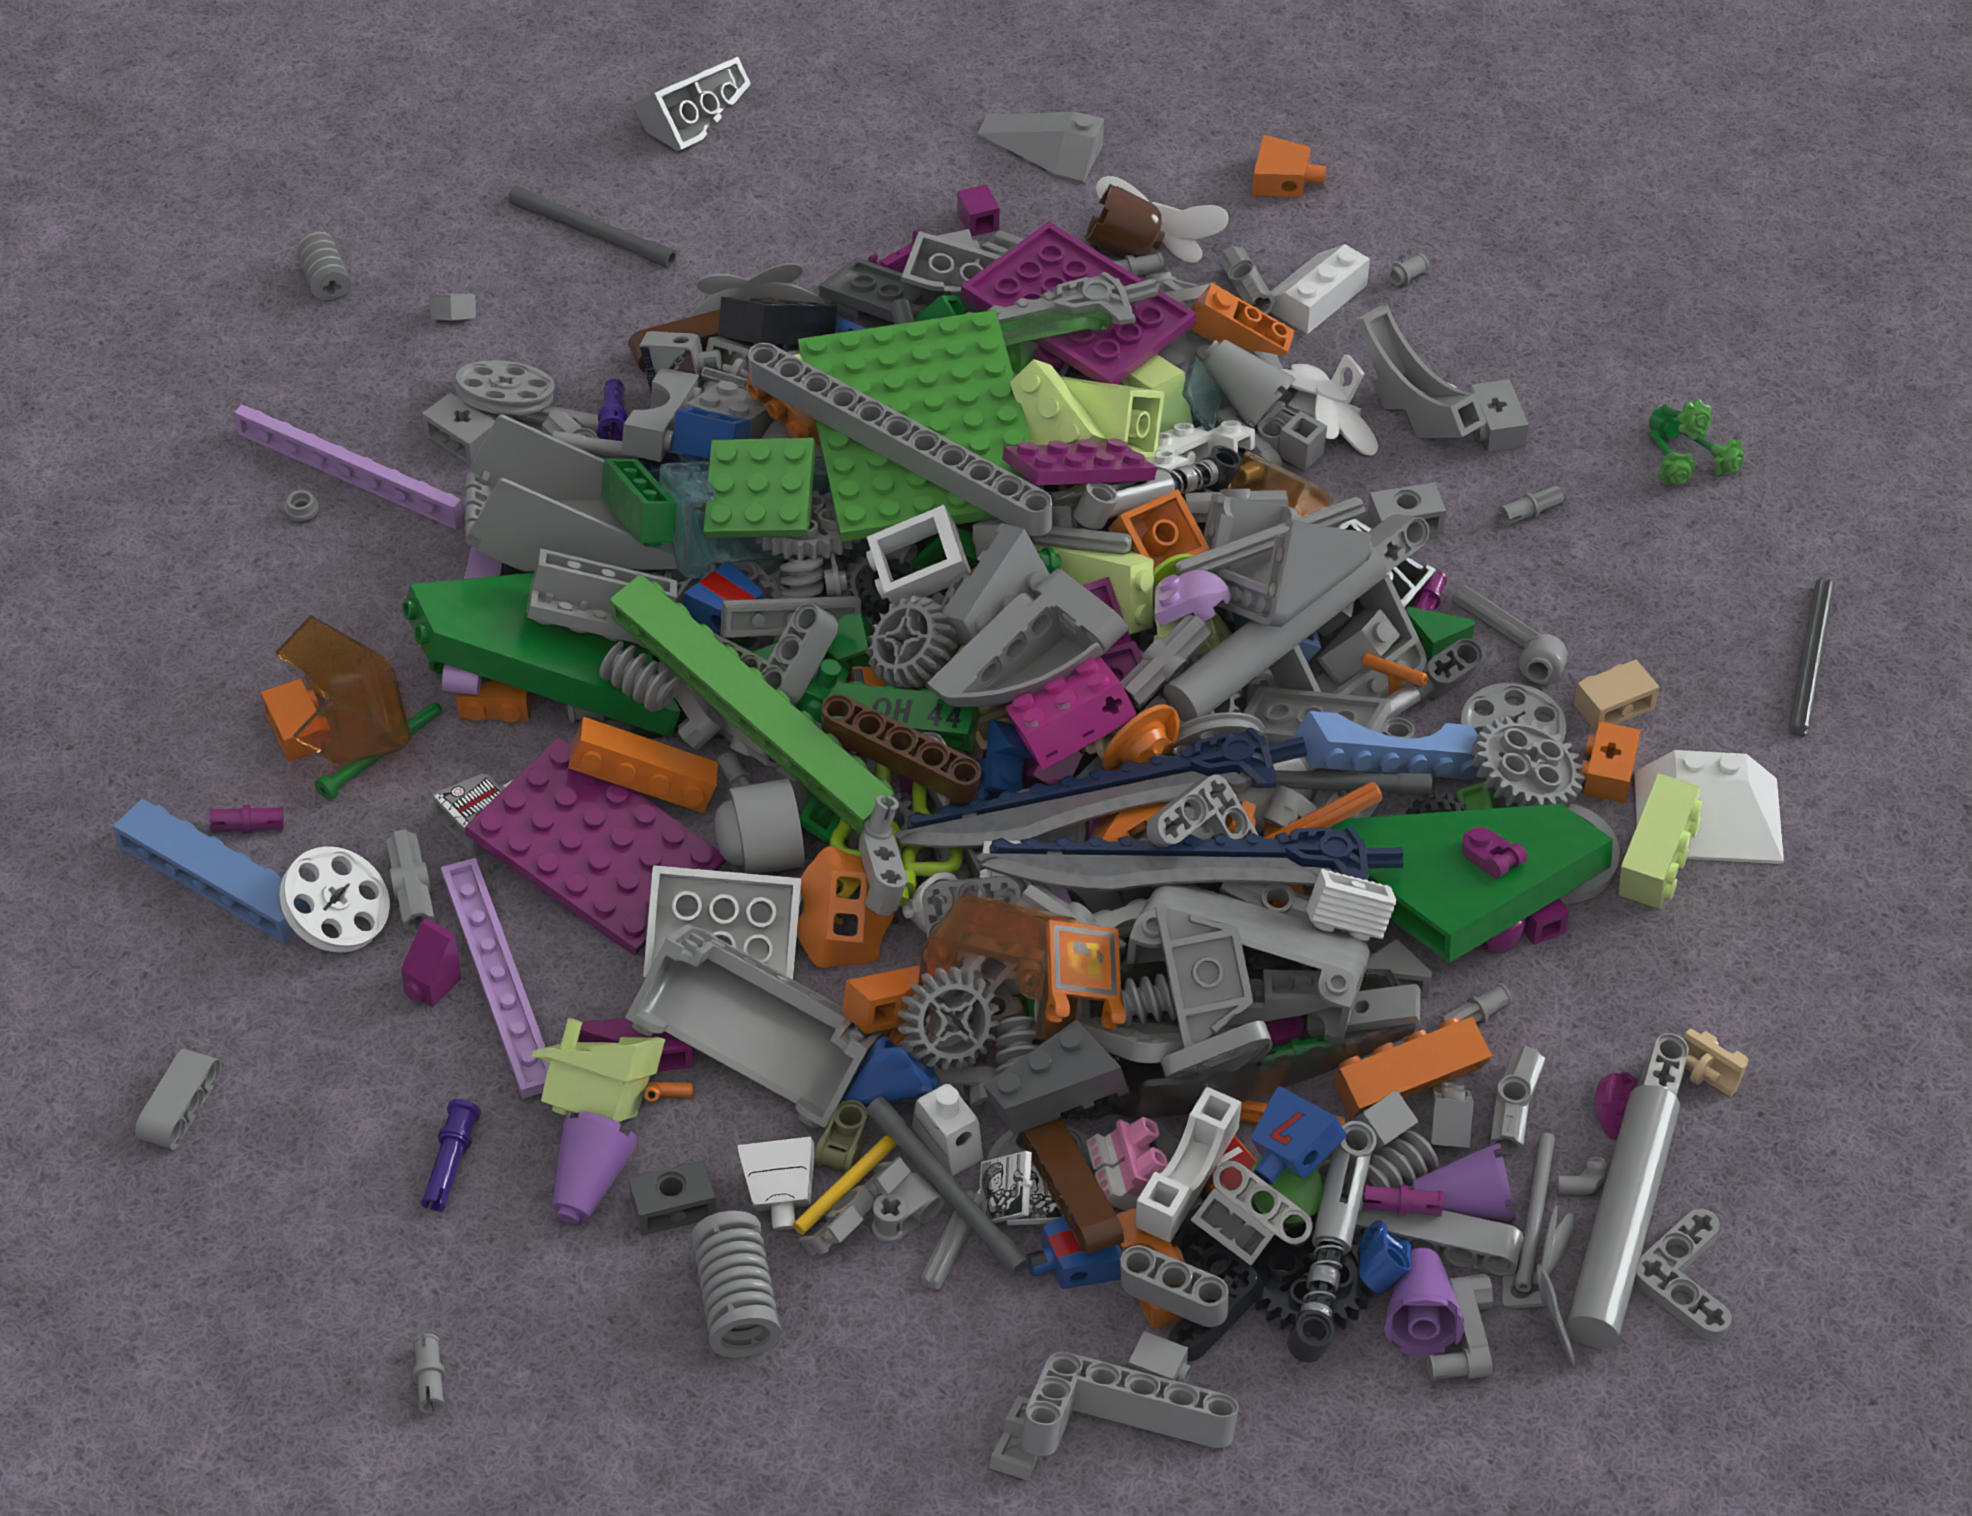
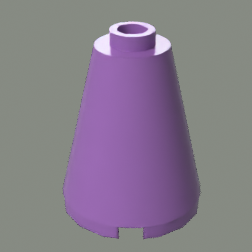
[552,1111,639,1224]
[1412,1143,1516,1221]
[1384,1248,1464,1357]

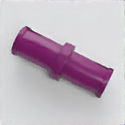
[209,805,284,834]
[1362,1184,1444,1216]

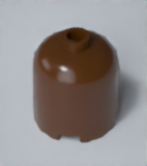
[1085,184,1165,257]

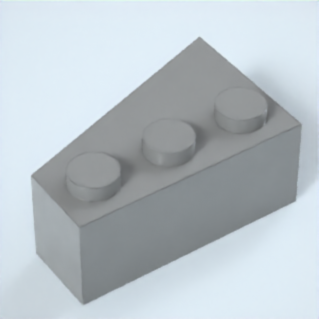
[942,523,1050,645]

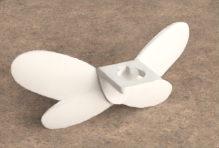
[1096,176,1228,263]
[1281,355,1378,456]

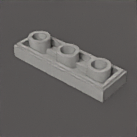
[1307,984,1421,1037]

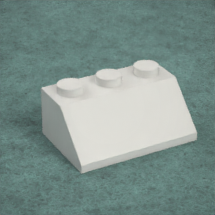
[1270,244,1370,334]

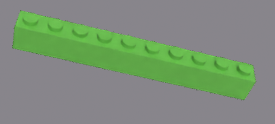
[610,574,894,836]

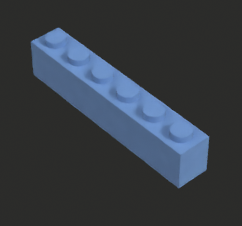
[113,799,311,943]

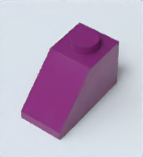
[401,918,462,1007]

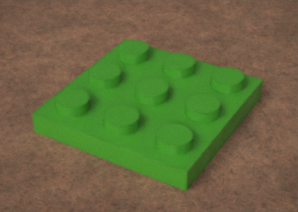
[703,438,816,538]

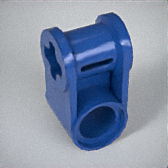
[1358,1220,1412,1294]

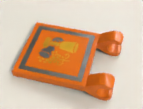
[1045,920,1126,1030]

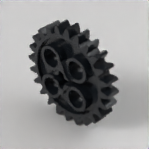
[1251,1223,1372,1336]

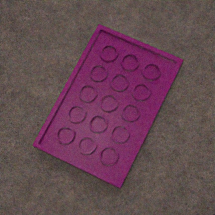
[961,221,1197,384]
[465,737,726,955]

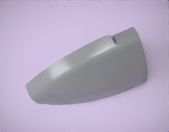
[927,568,1129,707]

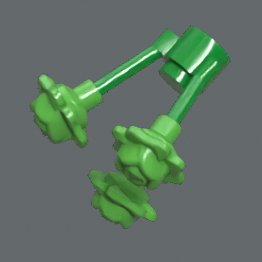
[1649,399,1744,485]

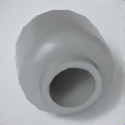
[1519,634,1568,685]

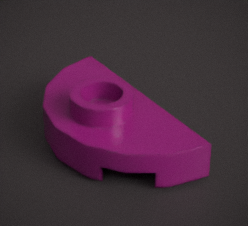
[1594,1072,1637,1140]

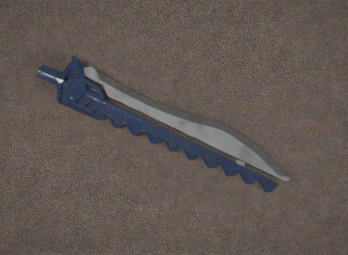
[896,727,1307,848]
[976,827,1404,892]

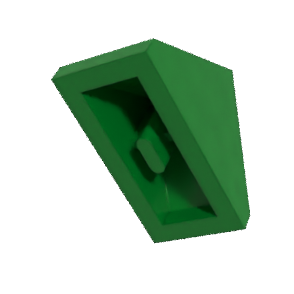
[1406,606,1475,662]
[798,793,840,843]

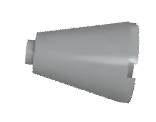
[1203,339,1296,428]

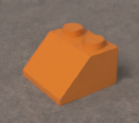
[1108,489,1211,570]

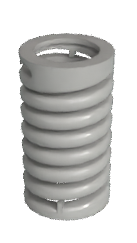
[691,1211,781,1358]

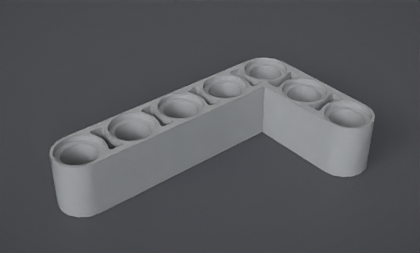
[714,602,838,705]
[1021,1352,1239,1456]

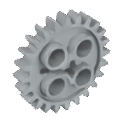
[755,490,860,560]
[1471,716,1585,807]

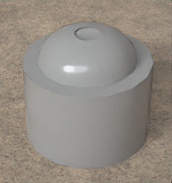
[714,778,805,875]

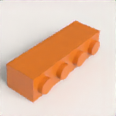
[568,717,718,813]
[1331,1016,1492,1120]

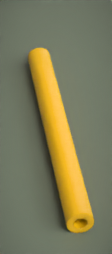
[793,1135,898,1235]

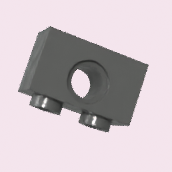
[628,1160,717,1236]

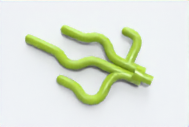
[829,762,964,906]

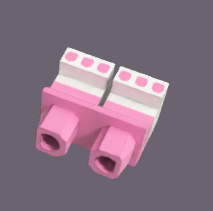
[1086,1117,1168,1211]

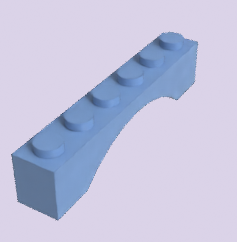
[1292,711,1479,780]

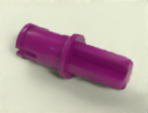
[1413,570,1447,611]

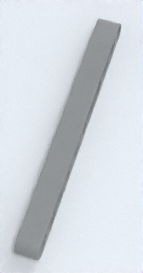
[748,343,1052,536]

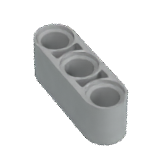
[135,1048,221,1150]
[1213,1161,1313,1246]
[1120,1245,1228,1327]

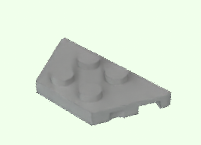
[1154,906,1254,1049]

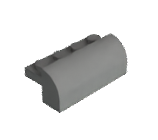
[526,548,677,648]

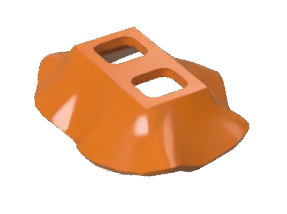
[797,846,894,968]

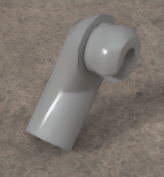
[1557,1157,1608,1195]

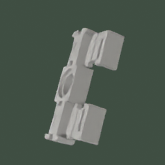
[799,1157,911,1256]

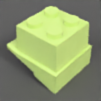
[531,1018,665,1123]

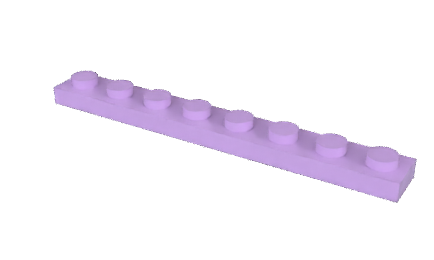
[234,404,464,529]
[441,858,549,1099]

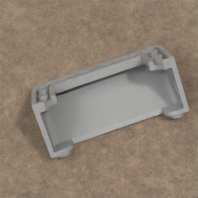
[1203,493,1372,627]
[1125,884,1370,1045]
[625,925,882,1128]

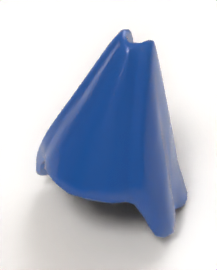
[843,1036,941,1106]

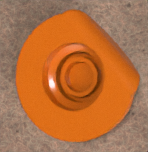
[1102,704,1180,771]

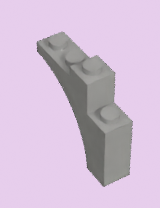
[1356,305,1487,439]

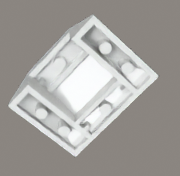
[1634,750,1784,864]

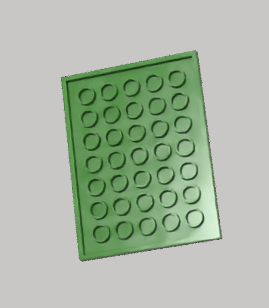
[798,310,1044,542]

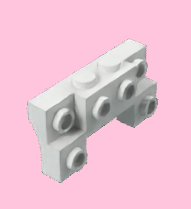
[1146,420,1255,474]

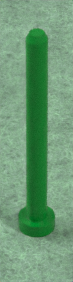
[315,703,442,801]

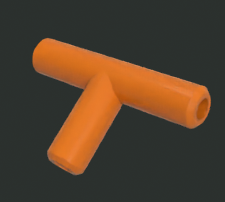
[1361,653,1428,696]
[643,1082,693,1102]

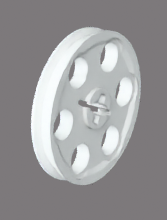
[279,847,390,953]

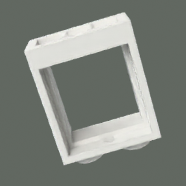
[866,505,972,606]

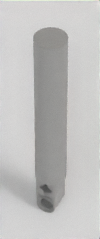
[1163,514,1429,722]
[1565,1033,1689,1349]

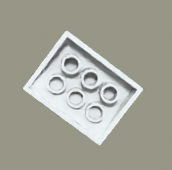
[643,865,801,979]

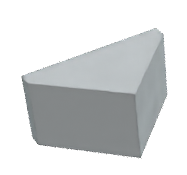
[1359,939,1432,999]

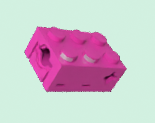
[1004,656,1137,770]

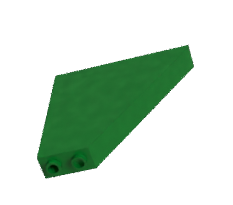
[402,573,681,736]
[1329,804,1613,963]

